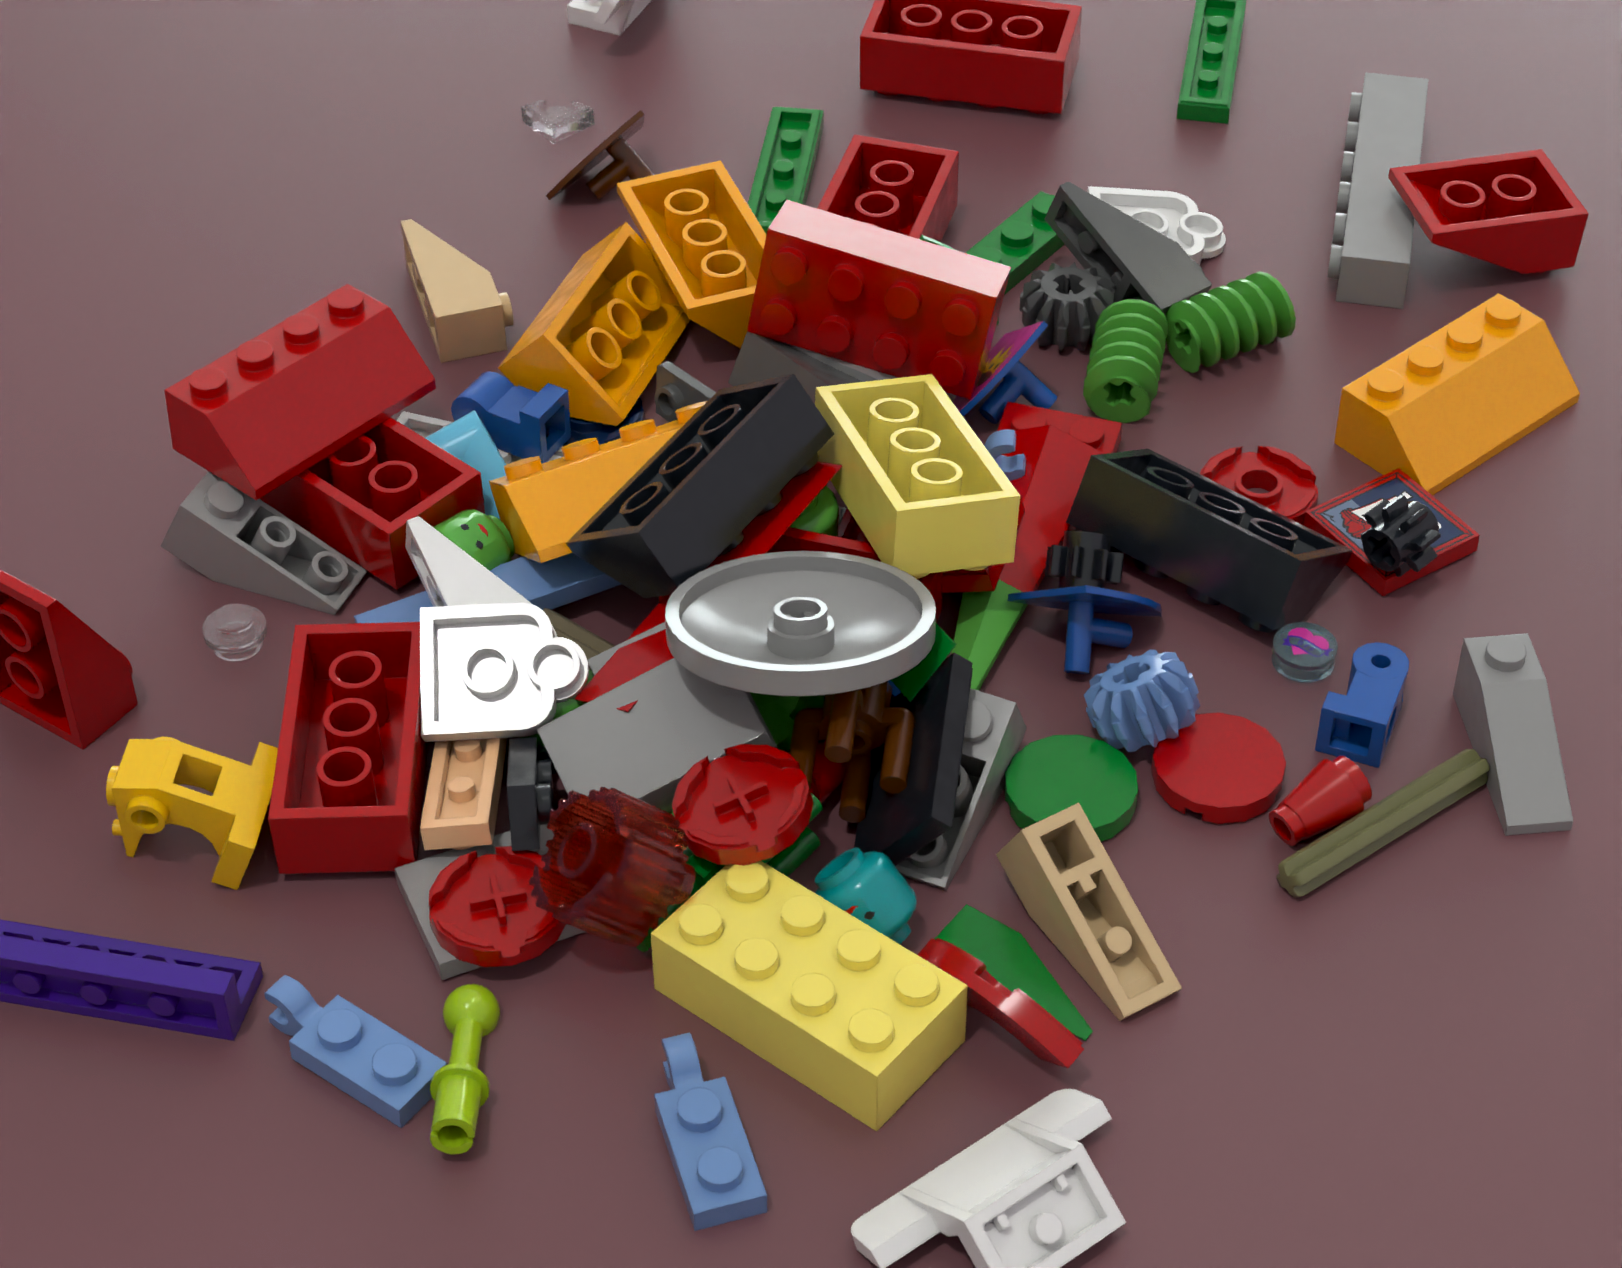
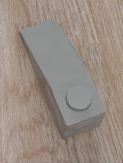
[1453,633,1573,836]

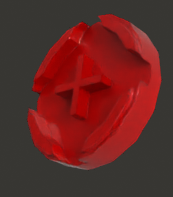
[1151,712,1286,824]
[672,744,814,865]
[429,846,568,967]

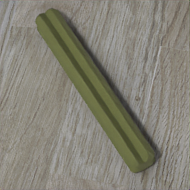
[1276,749,1490,898]

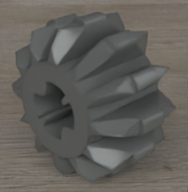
[1019,262,1115,352]

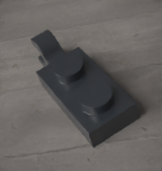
[507,737,557,851]

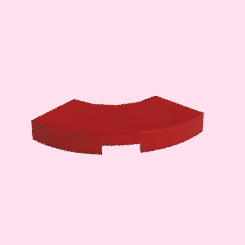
[918,938,1084,1068]

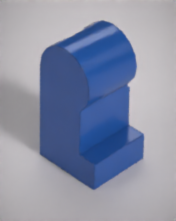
[451,371,571,464]
[1315,642,1409,768]

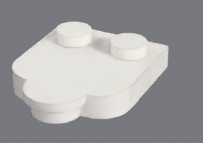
[1087,186,1226,265]
[420,602,589,742]

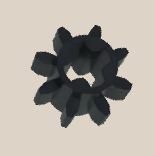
[1361,495,1441,577]
[1045,531,1124,588]

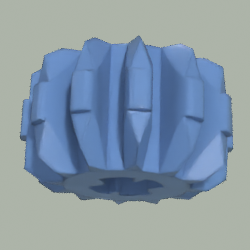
[1084,650,1201,752]

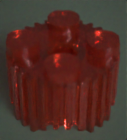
[529,787,696,947]

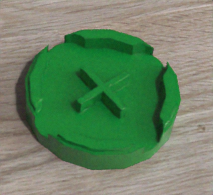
[1004,734,1138,842]

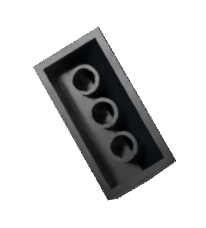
[566,374,834,598]
[1066,449,1353,633]

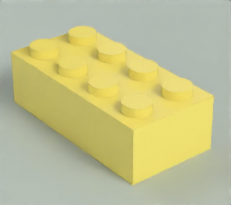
[815,374,1020,579]
[651,861,968,1132]

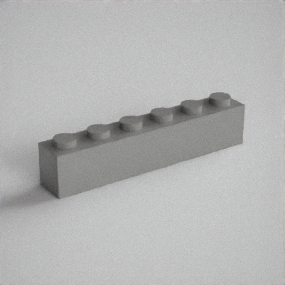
[1327,72,1428,309]

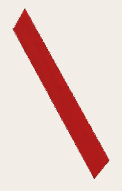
[574,461,842,712]

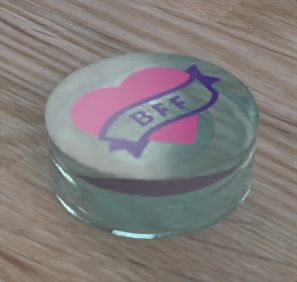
[1271,622,1338,682]

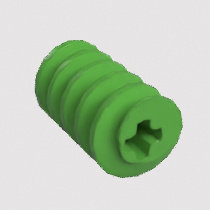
[1166,271,1296,373]
[1083,299,1169,423]

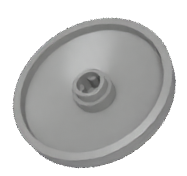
[665,551,936,696]

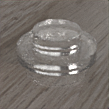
[202,603,267,661]

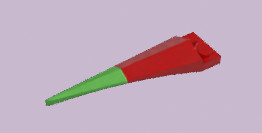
[951,401,1122,691]

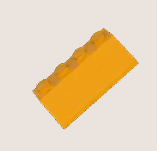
[617,160,766,349]
[498,222,690,426]
[1334,293,1580,496]
[489,401,707,563]

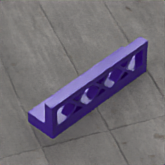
[0,920,263,1041]

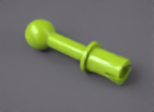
[430,984,500,1154]

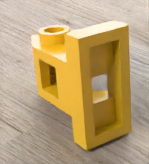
[106,736,278,890]

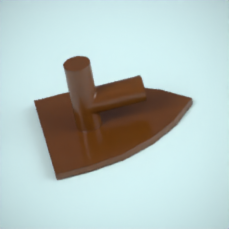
[546,110,654,200]

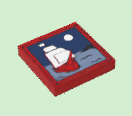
[1303,468,1480,596]

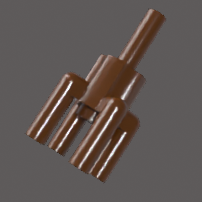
[789,681,915,823]

